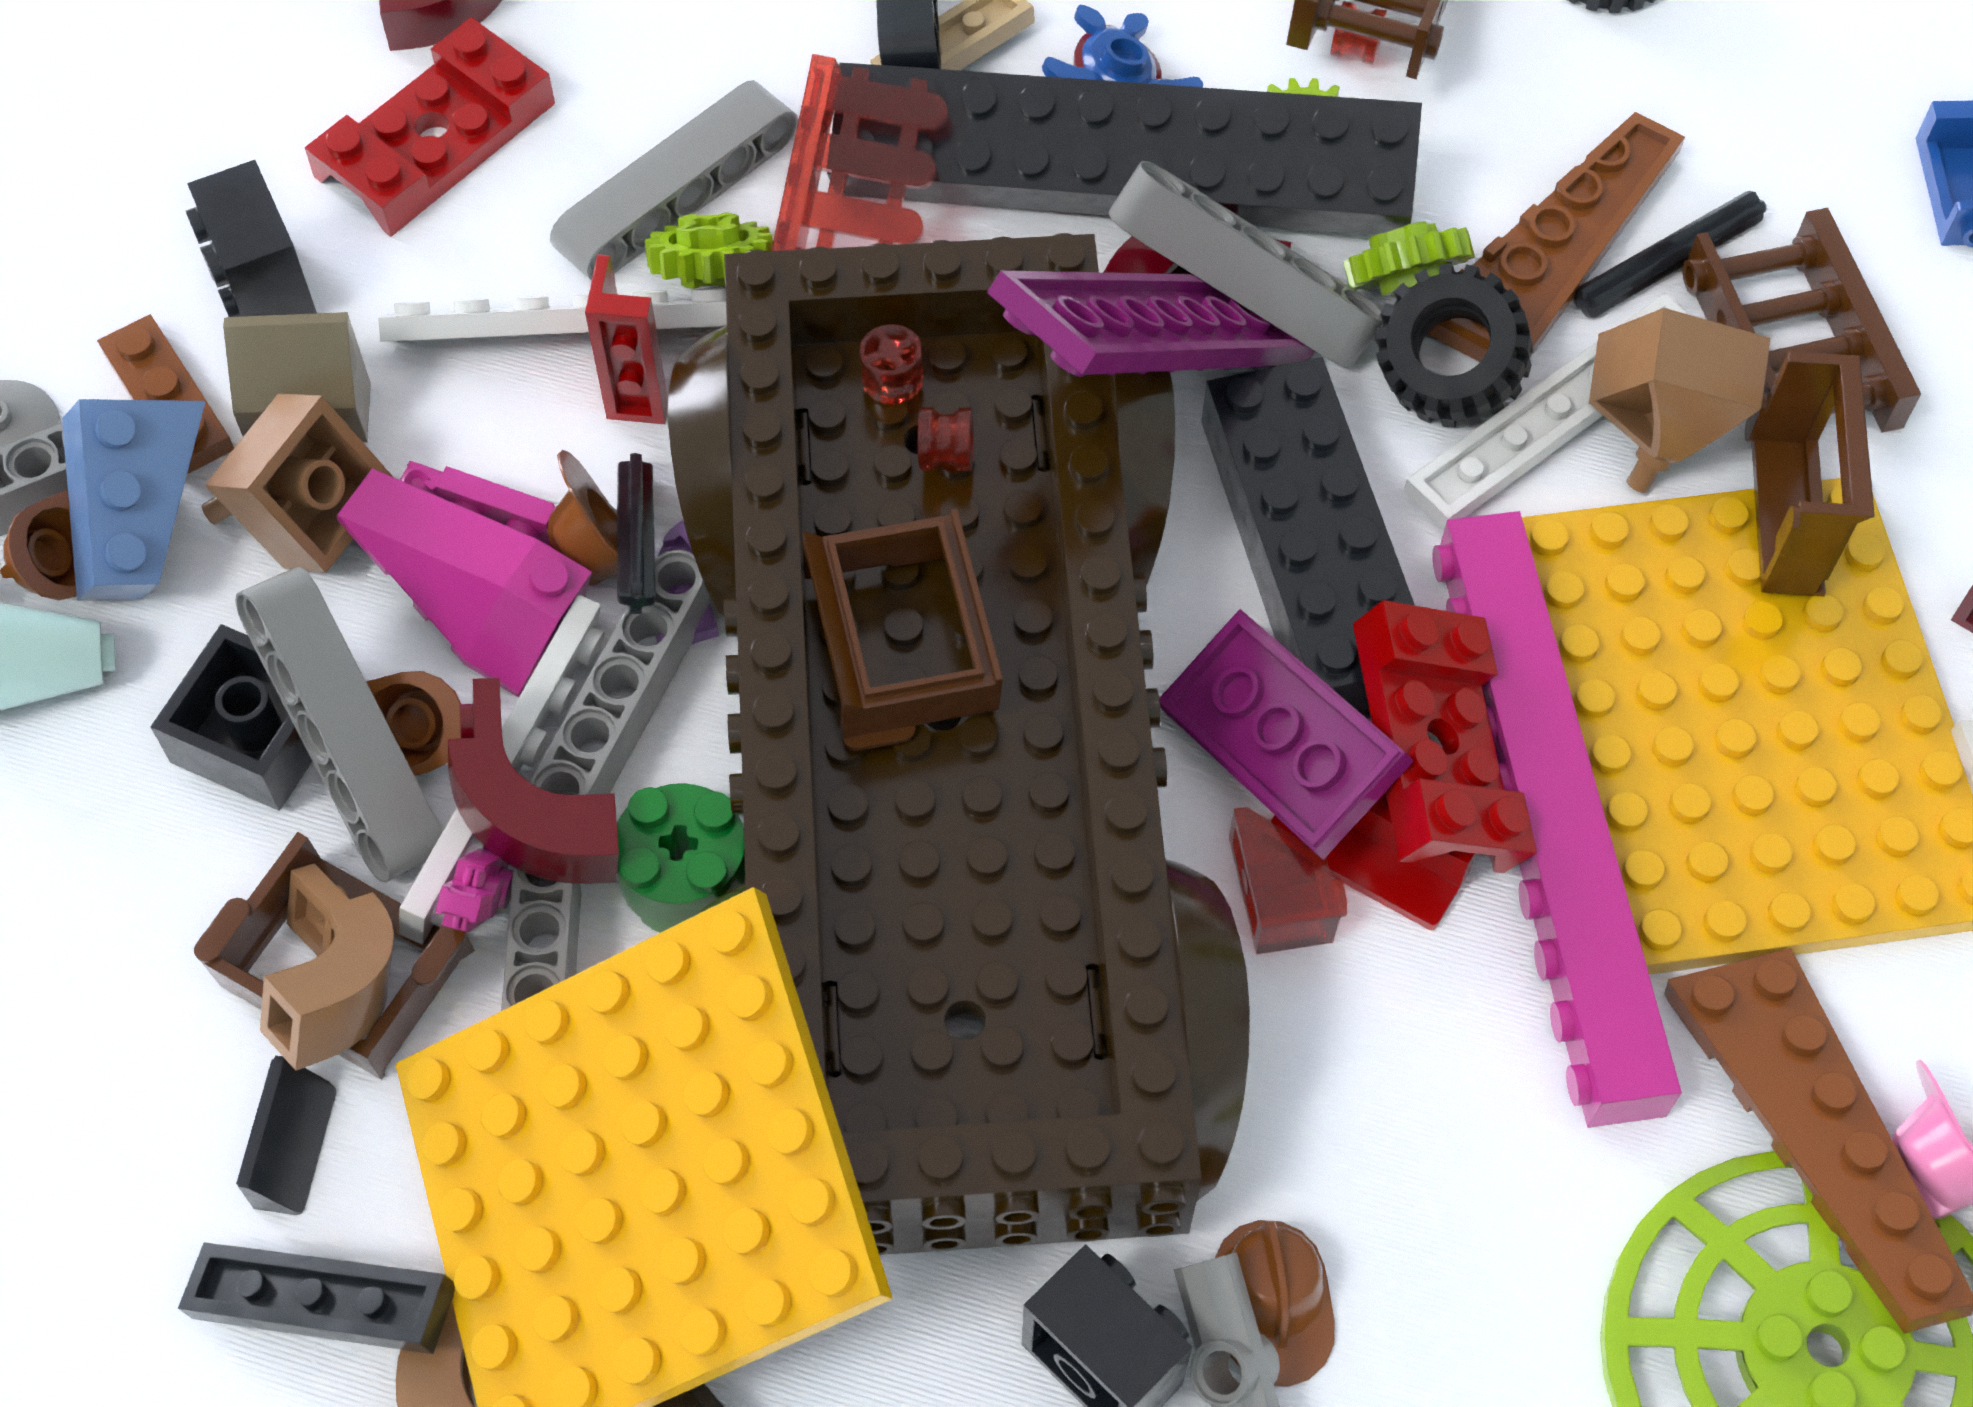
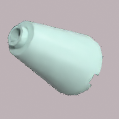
[0,603,116,711]

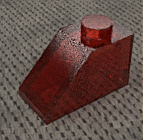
[1229,807,1347,955]

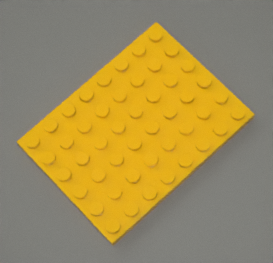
[1522,478,1973,975]

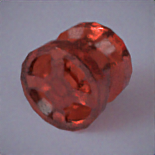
[1330,0,1387,65]
[859,324,924,404]
[918,407,974,472]

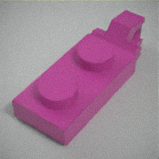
[400,461,555,546]
[435,847,513,932]

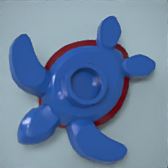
[1042,4,1204,87]

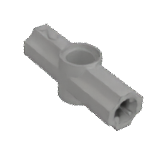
[1173,1252,1280,1407]

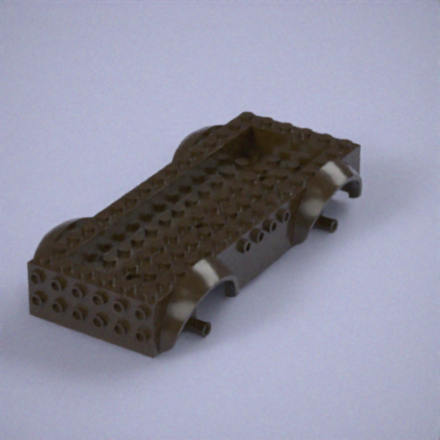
[668,233,1250,1256]

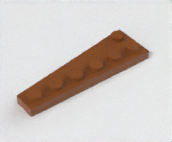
[1428,112,1685,362]
[1664,948,1973,1334]

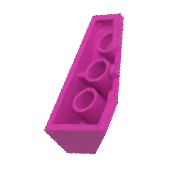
[337,468,592,698]

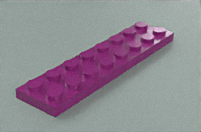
[987,270,1316,377]

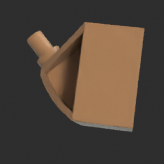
[1589,308,1771,493]
[201,394,393,573]

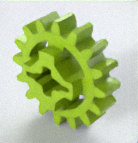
[645,212,774,289]
[1343,221,1475,297]

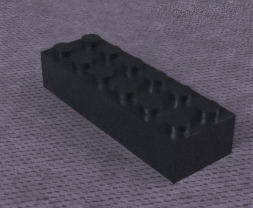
[1201,357,1415,716]

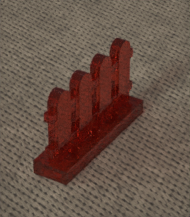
[771,53,948,251]

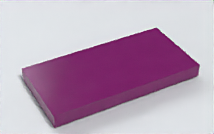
[1159,609,1414,860]

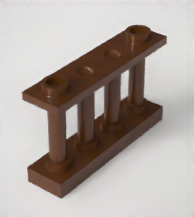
[1286,0,1448,80]
[1682,207,1921,433]

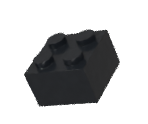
[185,159,317,317]
[150,624,312,811]
[1021,1244,1193,1407]

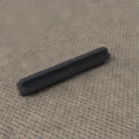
[1574,191,1767,318]
[617,453,656,614]

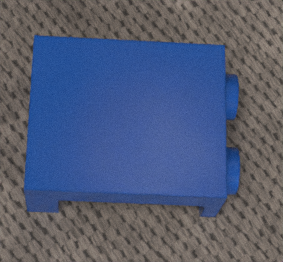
[1915,100,1973,247]

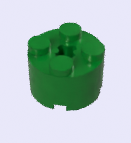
[617,783,746,933]

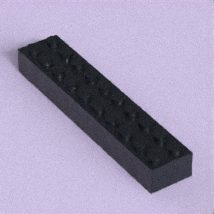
[827,62,1422,235]

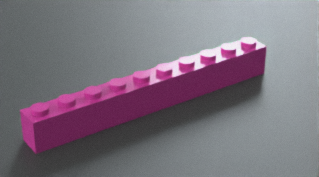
[1432,511,1682,1128]

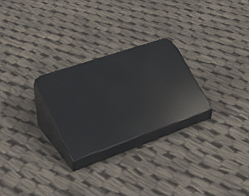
[236,1055,336,1215]

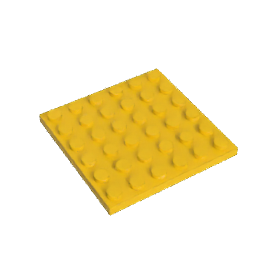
[395,887,893,1407]

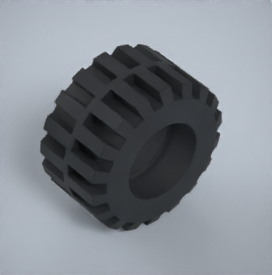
[1375,264,1533,428]

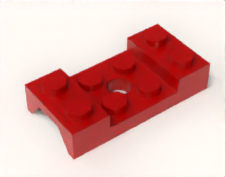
[304,17,555,237]
[1353,600,1537,873]

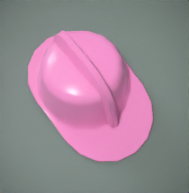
[1893,1059,1973,1219]

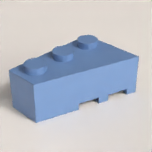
[62,399,206,601]

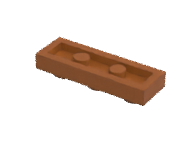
[97,314,234,474]

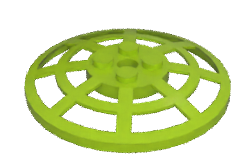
[1600,1151,1973,1407]

